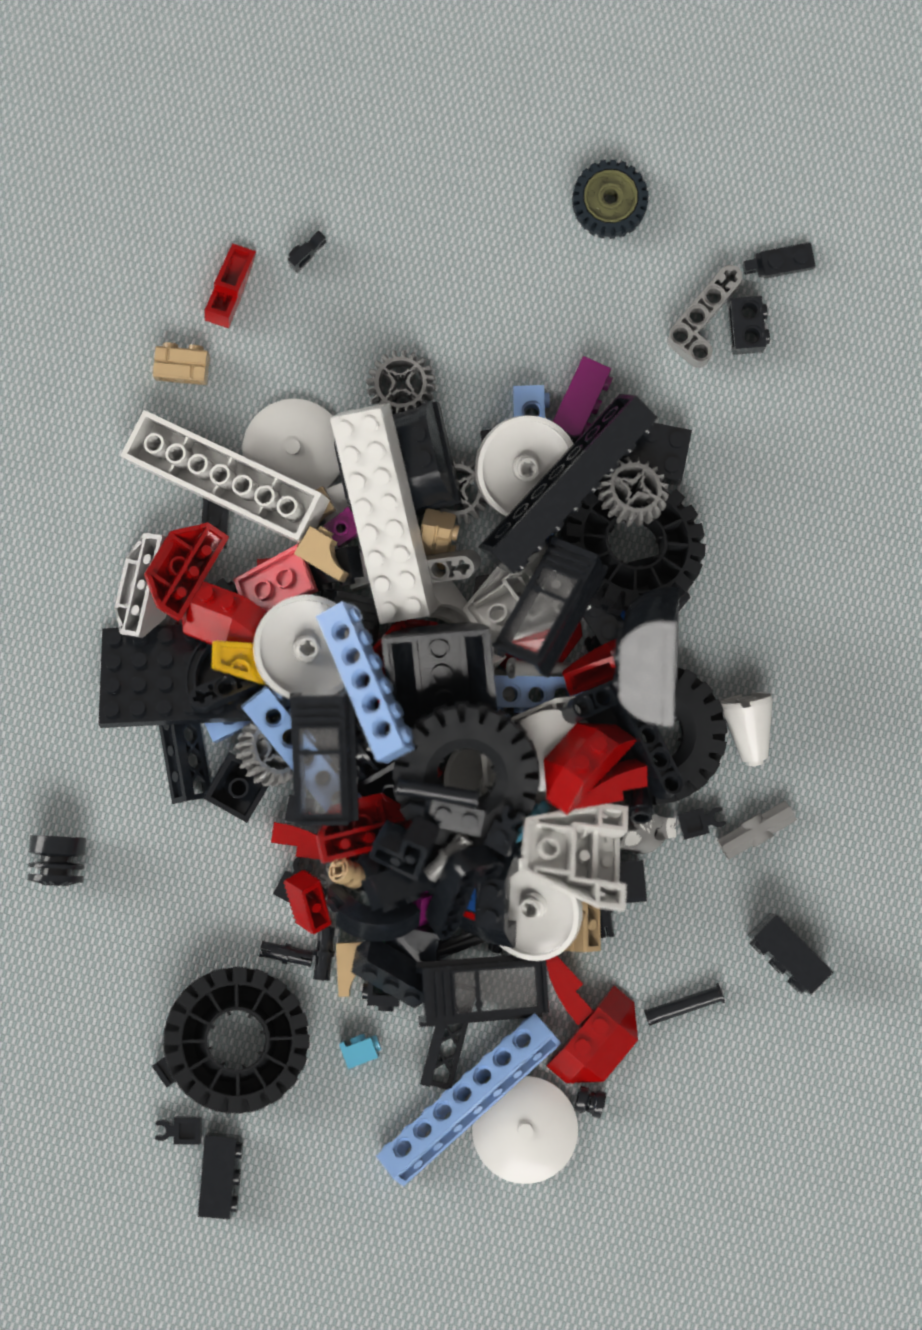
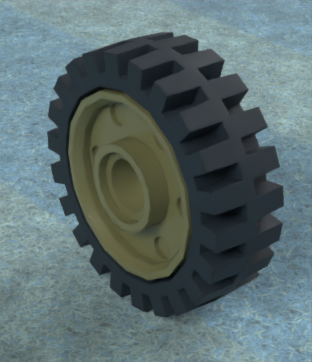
[572,159,648,239]

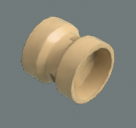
[329,858,366,890]

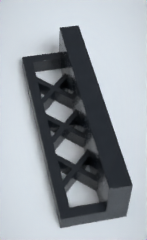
[159,723,210,804]
[420,981,476,1090]

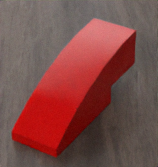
[204,243,256,329]
[562,639,616,696]
[574,758,648,809]
[271,822,350,860]
[546,956,593,1026]

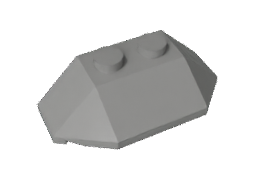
[114,533,166,638]

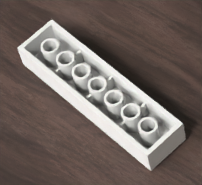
[330,403,438,624]
[120,410,330,544]

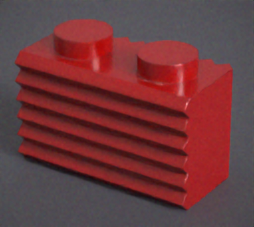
[283,870,332,934]

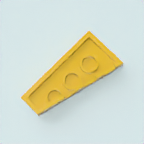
[212,641,269,687]

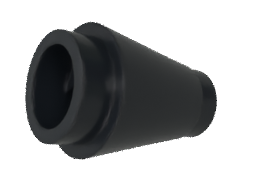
[628,787,654,824]

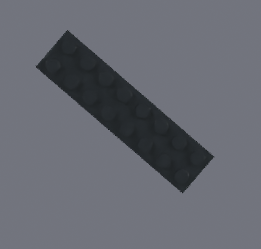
[478,394,658,574]

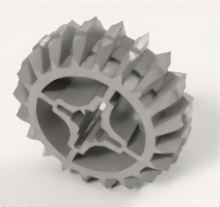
[366,350,436,414]
[438,456,486,526]
[597,457,669,527]
[235,716,293,787]

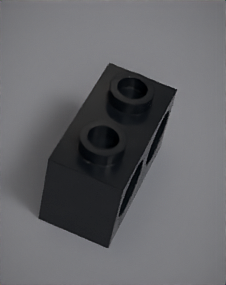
[728,296,770,355]

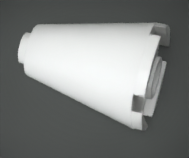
[720,692,773,766]

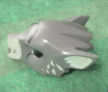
[620,814,676,854]

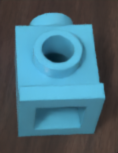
[339,1034,382,1069]

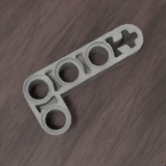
[667,265,742,368]
[426,549,481,583]

